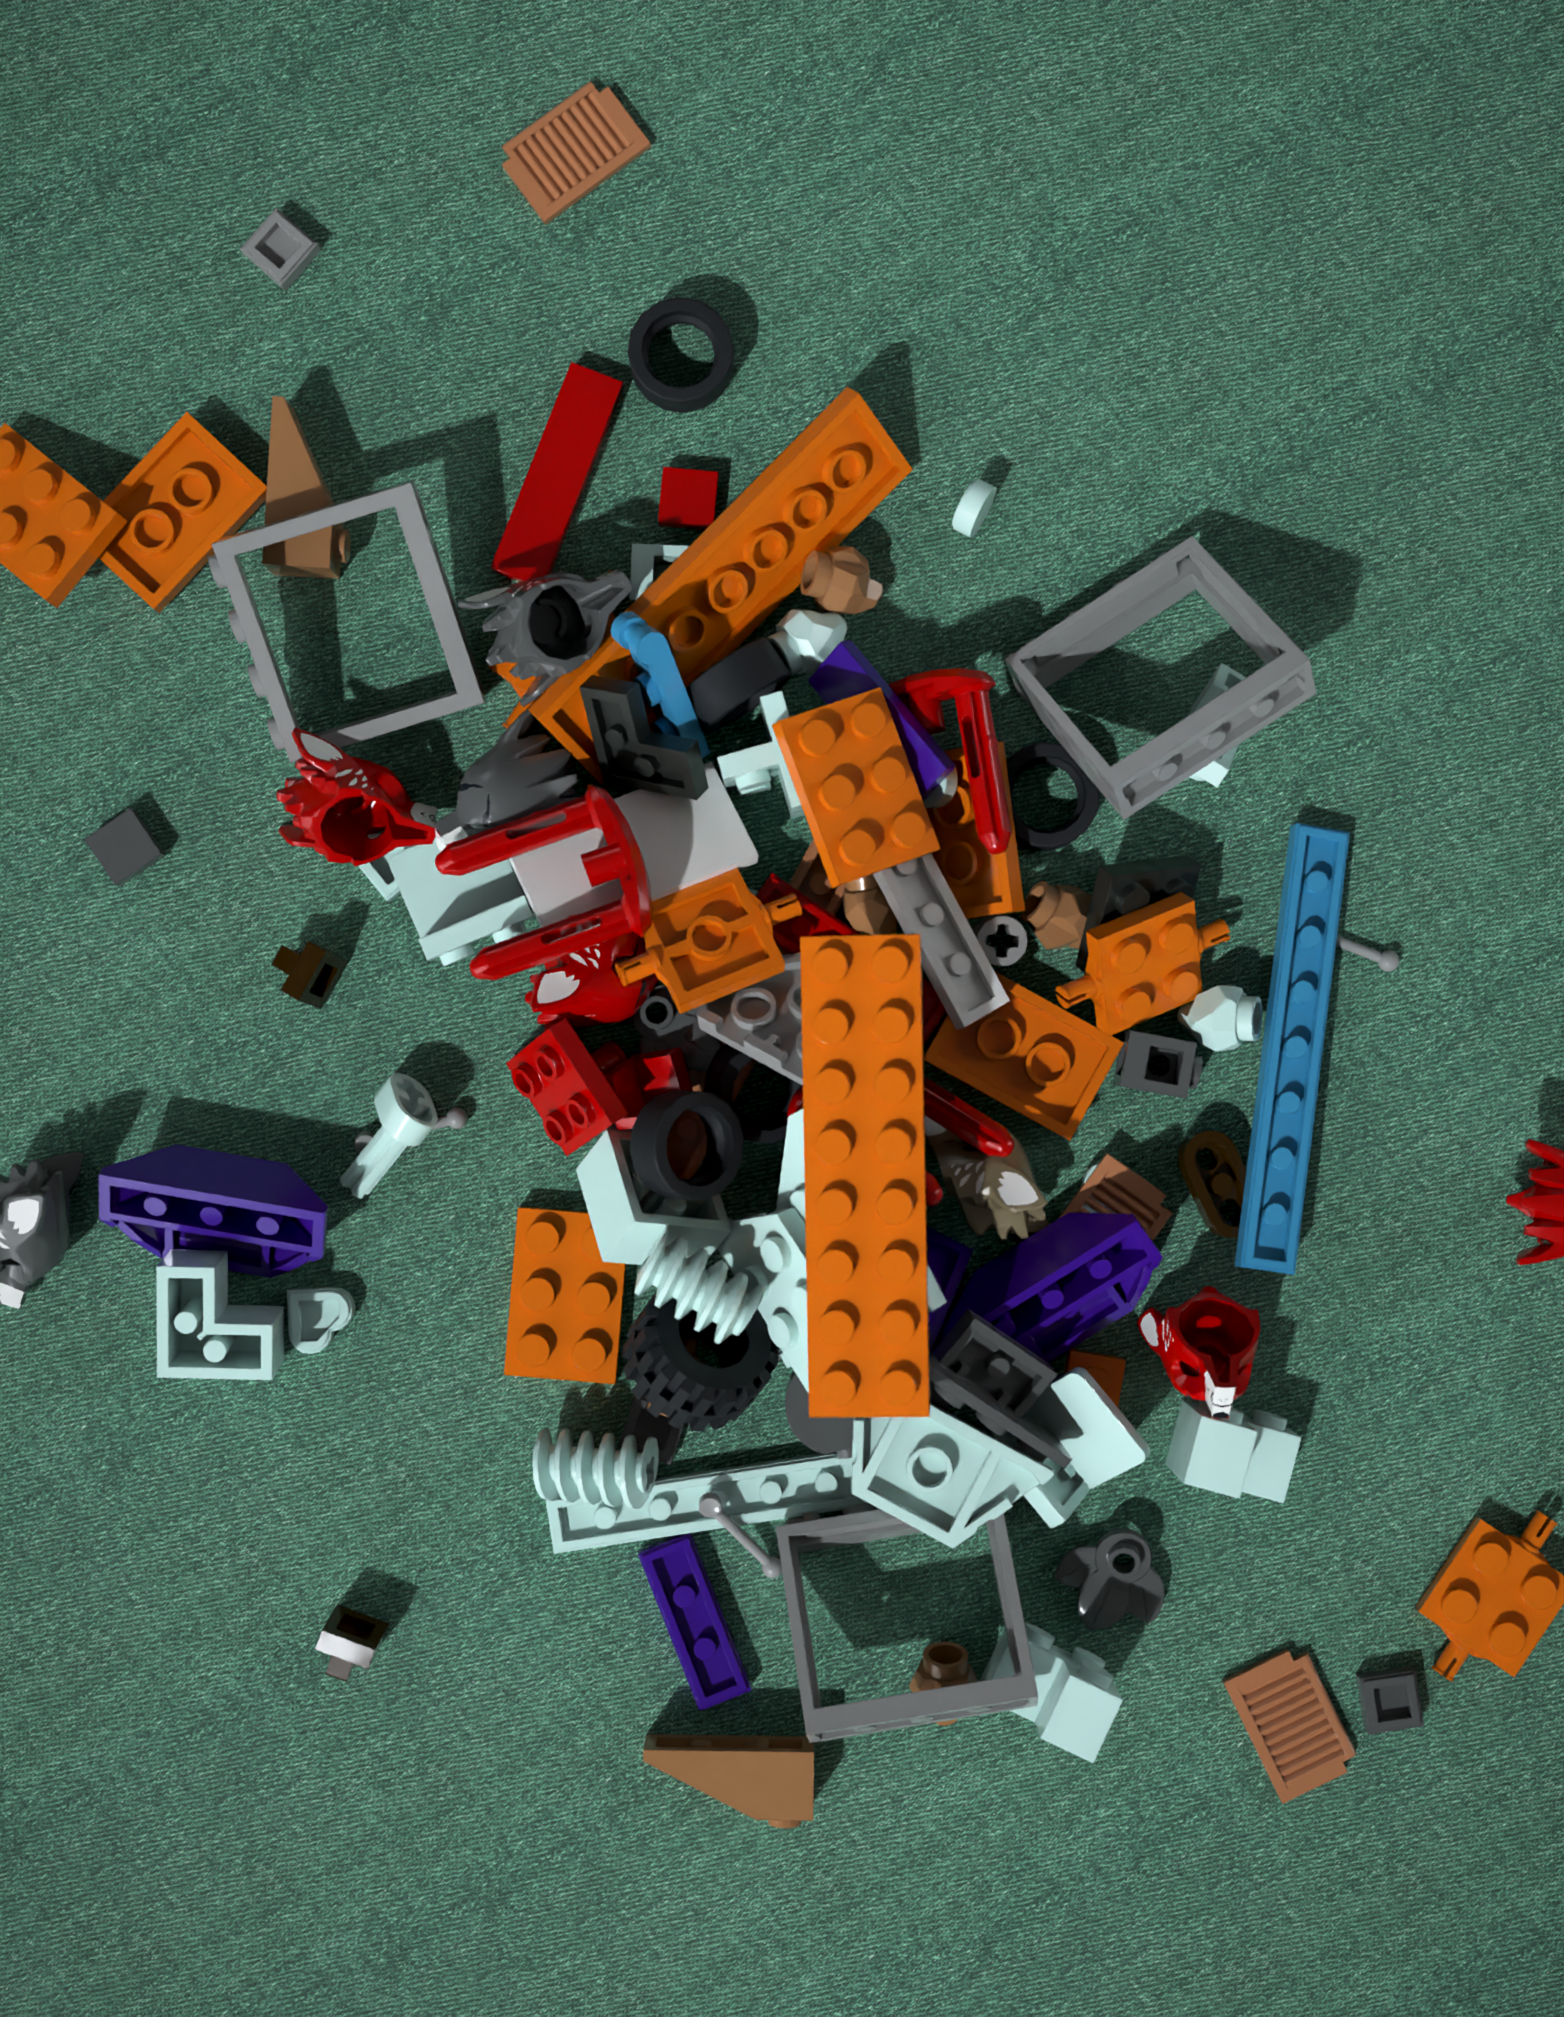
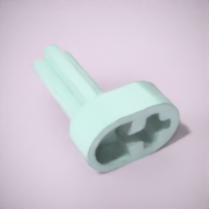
[340,1073,438,1199]

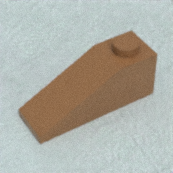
[262,396,351,579]
[643,1734,814,1828]

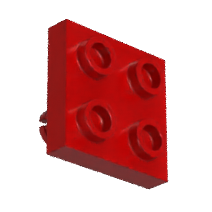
[506,1018,629,1156]

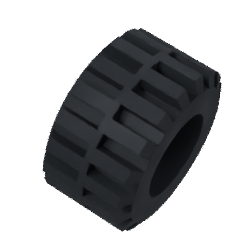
[622,1291,779,1432]

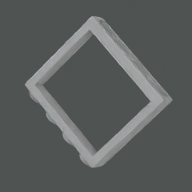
[208,479,486,763]
[1005,536,1316,820]
[776,1503,1038,1743]

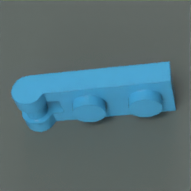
[611,612,710,758]

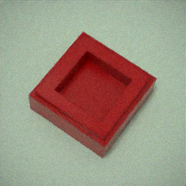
[658,467,719,530]

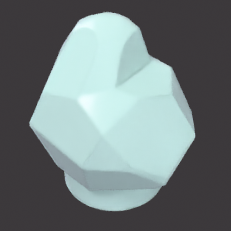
[767,609,847,675]
[1177,985,1262,1052]

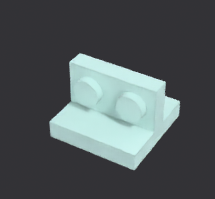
[717,691,805,819]

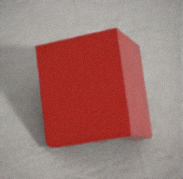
[604,1047,693,1131]

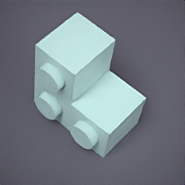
[576,1129,732,1265]
[156,1249,284,1380]
[1165,1400,1301,1503]
[979,1623,1123,1763]

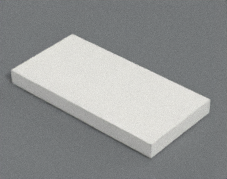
[509,761,759,944]

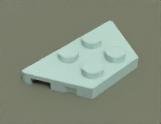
[717,1207,808,1392]
[851,1403,1054,1549]

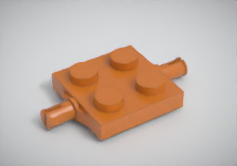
[615,868,802,1014]
[1056,892,1230,1036]
[1415,1510,1564,1682]

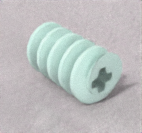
[634,1227,766,1345]
[532,1427,659,1509]

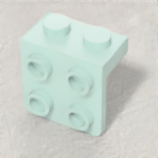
[389,839,533,966]
[987,1367,1150,1529]

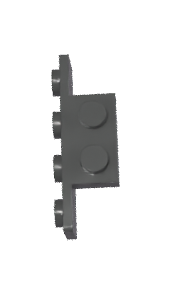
[929,1309,1072,1468]

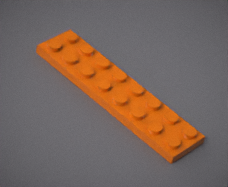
[528,387,913,785]
[800,934,930,1417]

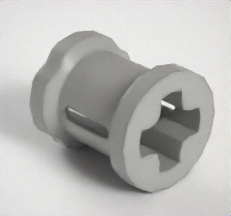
[972,915,1028,966]

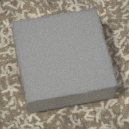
[240,208,321,291]

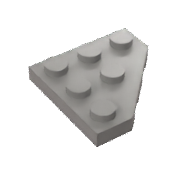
[696,952,803,1086]

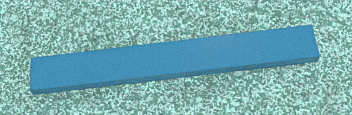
[1234,823,1350,1275]

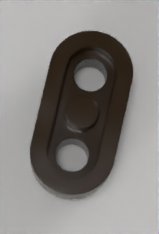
[1178,1131,1246,1238]

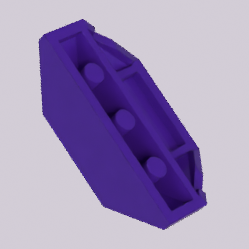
[98,1144,328,1278]
[940,1212,1163,1362]

